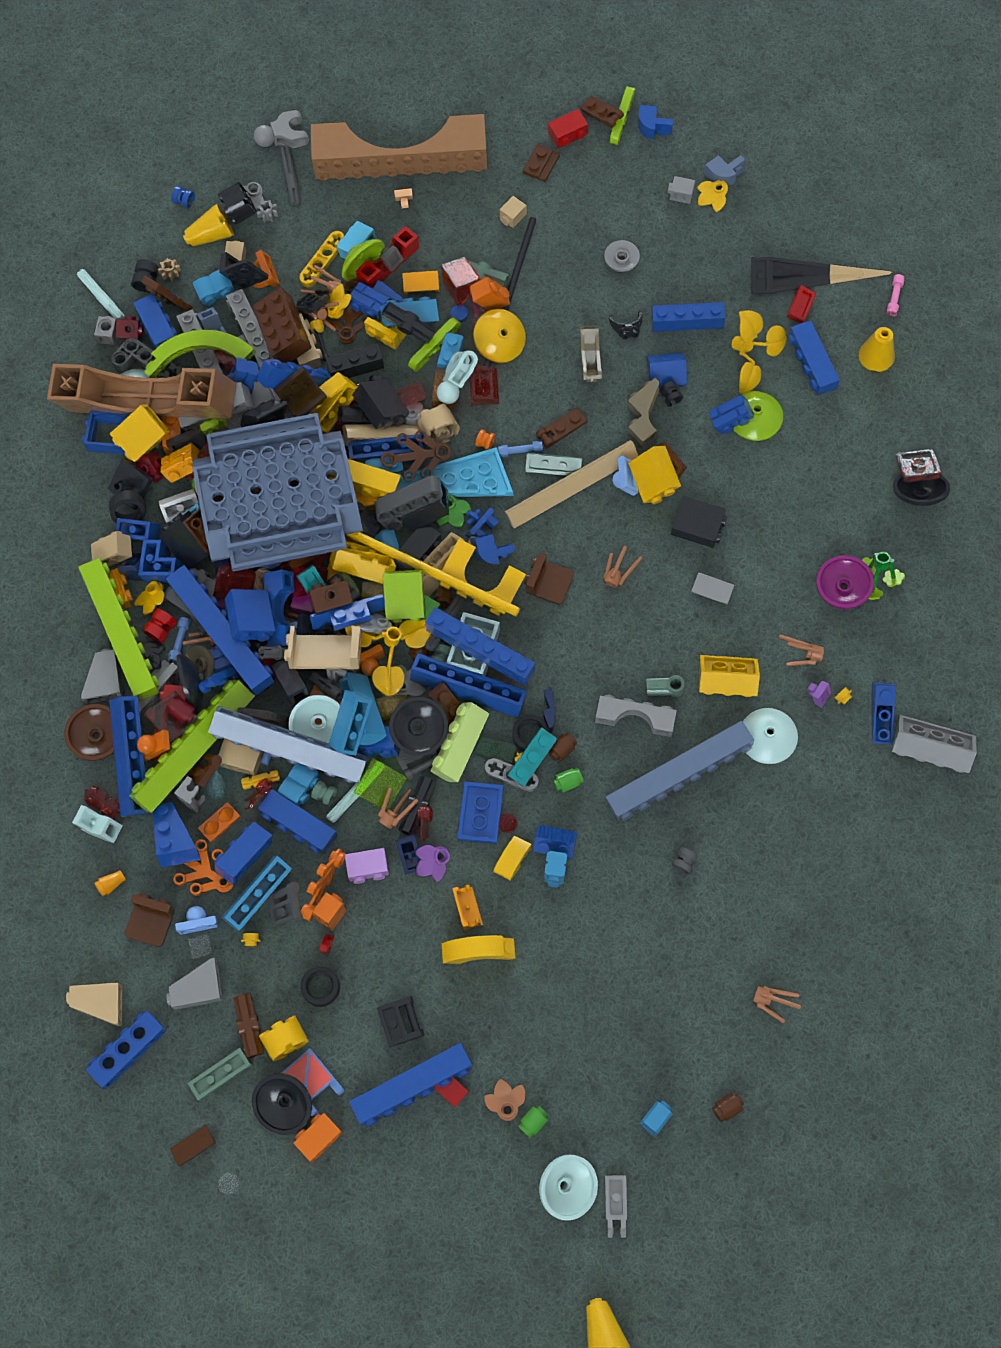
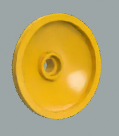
[473,309,526,363]

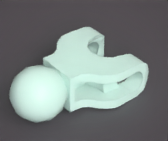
[437,351,478,404]

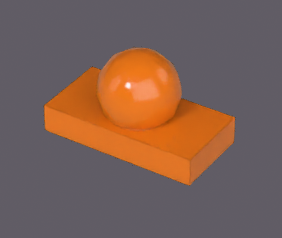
[355,644,385,676]
[137,730,170,762]

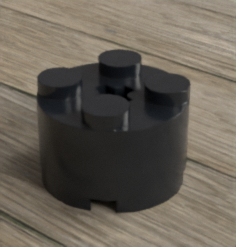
[218,182,257,225]

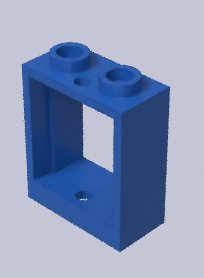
[82,411,129,455]

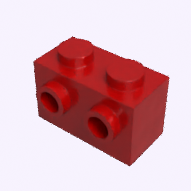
[548,109,588,148]

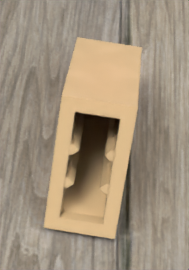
[66,983,122,1026]

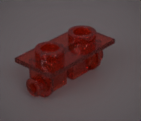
[84,786,120,821]

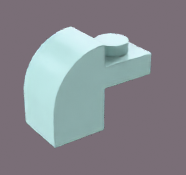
[72,805,123,843]

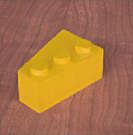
[308,372,357,433]
[330,542,396,584]

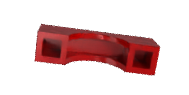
[356,226,419,289]

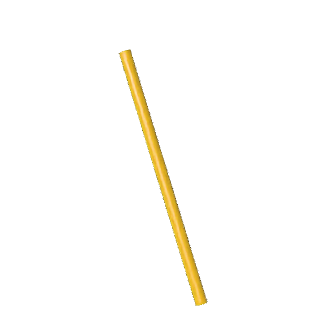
[345,532,520,617]

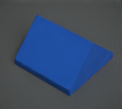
[647,353,687,388]

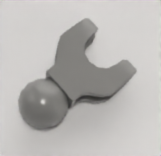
[253,110,309,149]

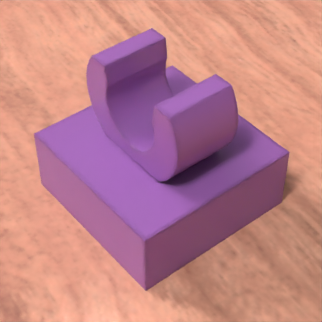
[807,681,832,708]

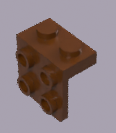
[524,552,574,605]
[125,893,175,947]

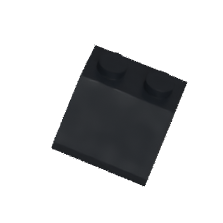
[240,399,288,427]

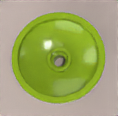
[342,239,385,281]
[733,391,783,441]

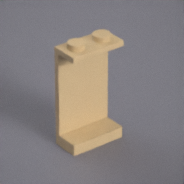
[284,626,362,669]

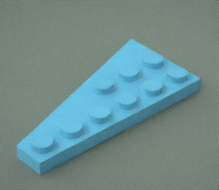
[398,447,513,497]

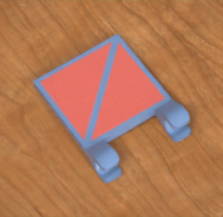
[281,1048,344,1118]

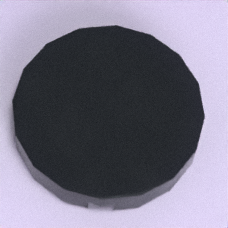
[296,289,330,314]

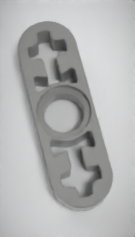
[485,758,539,792]

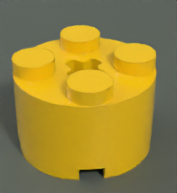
[259,1015,309,1062]

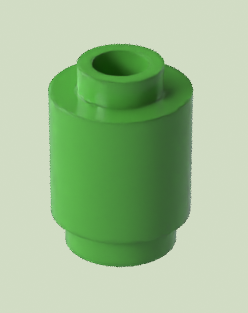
[553,768,584,793]
[518,1106,548,1138]

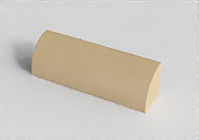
[342,424,420,446]
[415,532,465,597]

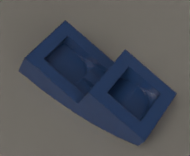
[543,688,555,733]

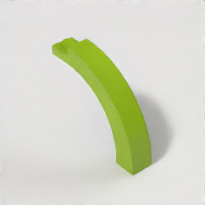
[144,330,256,378]

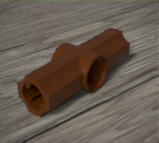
[233,993,264,1058]

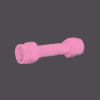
[886,274,905,316]

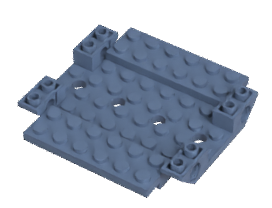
[192,413,363,572]

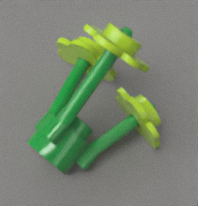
[862,552,905,600]

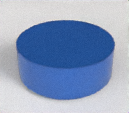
[450,305,468,323]

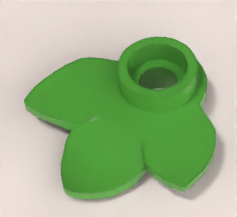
[436,495,471,528]

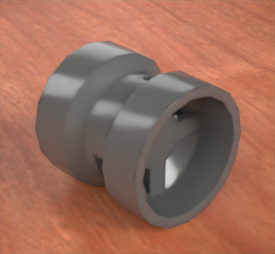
[672,847,698,874]

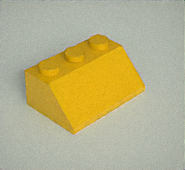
[699,655,760,697]

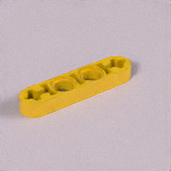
[300,231,344,287]

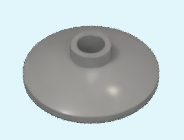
[604,240,640,272]

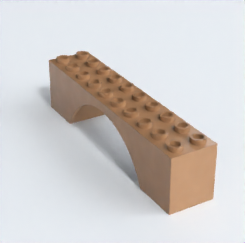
[311,114,487,181]
[47,364,236,419]

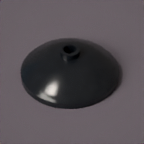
[893,470,950,506]
[177,654,206,710]
[389,697,448,756]
[252,1073,312,1135]

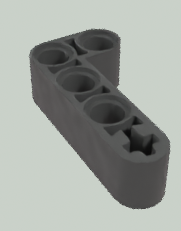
[112,338,181,378]
[375,476,443,531]

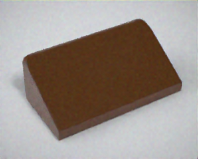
[170,1125,216,1167]

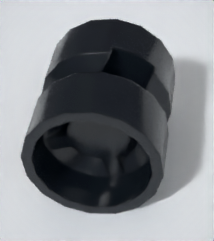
[131,259,159,293]

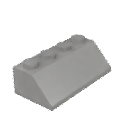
[892,715,977,773]

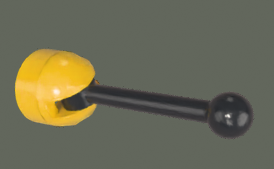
[309,319,329,361]

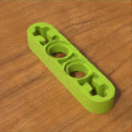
[610,86,635,145]
[408,317,461,372]

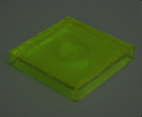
[353,758,407,811]

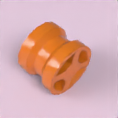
[475,429,496,450]

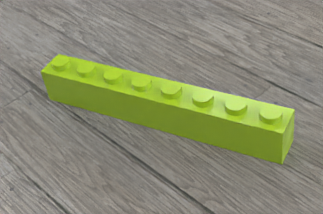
[78,558,160,702]
[129,680,255,813]

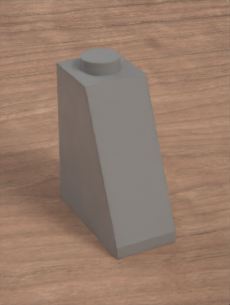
[81,649,123,704]
[166,958,223,1010]

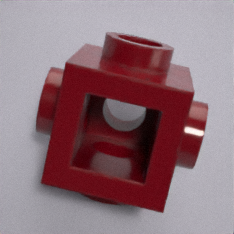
[116,316,143,341]
[135,453,163,483]

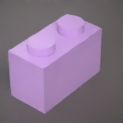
[345,848,389,884]

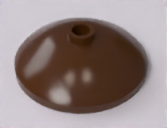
[64,704,114,761]

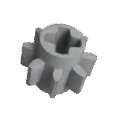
[256,200,278,223]

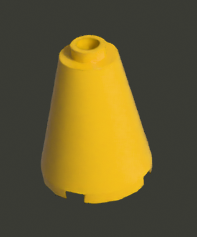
[183,204,234,247]
[859,327,895,372]
[586,1298,630,1348]

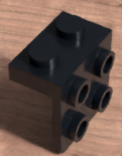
[219,252,269,288]

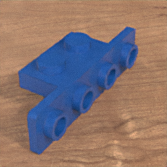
[310,594,385,631]

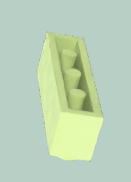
[431,702,489,782]

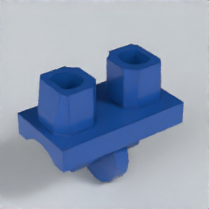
[465,507,499,538]

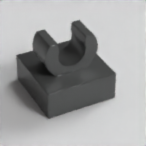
[380,245,404,272]

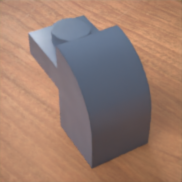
[704,155,745,186]
[197,307,227,333]

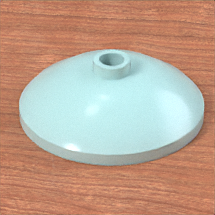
[289,695,340,743]
[743,708,798,764]
[539,1155,598,1220]

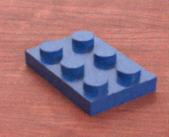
[458,781,503,844]

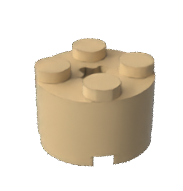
[417,404,460,443]

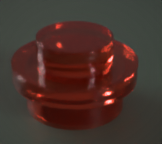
[499,813,518,833]

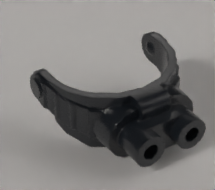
[609,311,642,340]

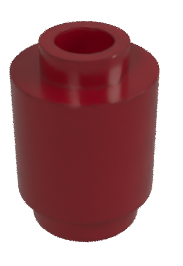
[166,696,196,724]

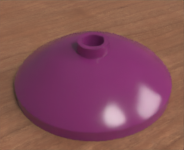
[816,555,874,609]

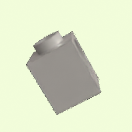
[668,176,695,204]
[94,316,117,345]

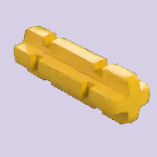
[241,770,280,790]

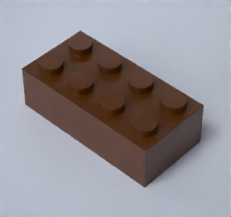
[252,287,312,363]

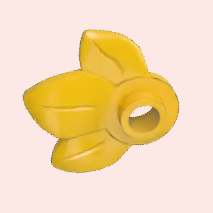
[697,180,728,212]
[327,284,352,319]
[134,581,165,615]

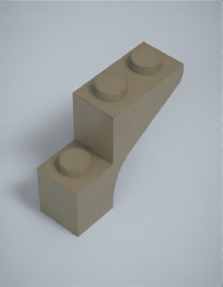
[580,325,602,382]
[628,378,659,448]

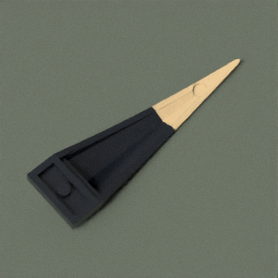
[751,257,892,294]

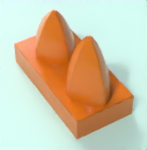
[253,250,280,288]
[198,802,241,843]

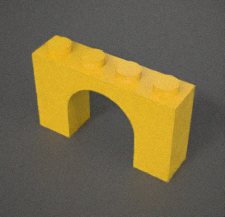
[437,538,526,616]

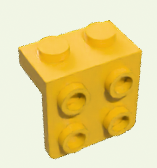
[364,317,407,350]

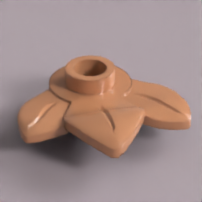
[484,1079,525,1121]

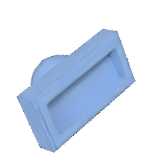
[612,456,638,496]
[175,906,219,935]

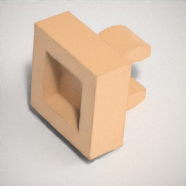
[394,188,413,208]

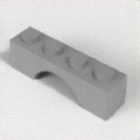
[595,695,677,737]

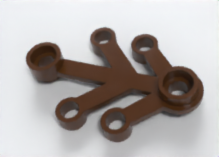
[326,280,367,344]
[380,430,451,482]

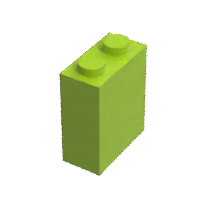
[383,570,425,623]

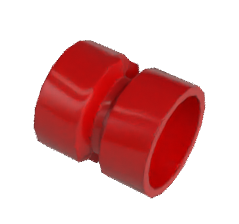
[142,608,177,644]

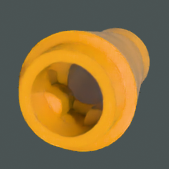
[94,870,126,897]

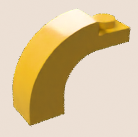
[442,935,515,964]

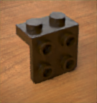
[273,366,327,417]

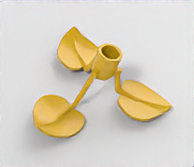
[732,310,787,394]
[345,619,431,697]

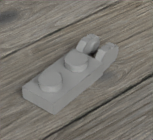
[605,1175,627,1238]

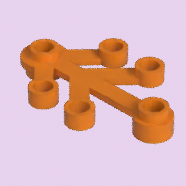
[173,839,234,896]
[300,848,346,922]

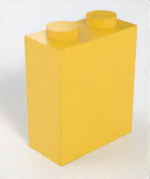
[110,404,171,462]
[628,446,681,505]

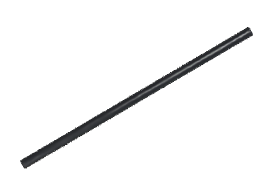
[478,217,536,386]

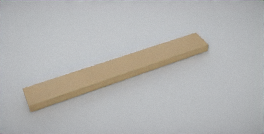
[505,440,638,528]

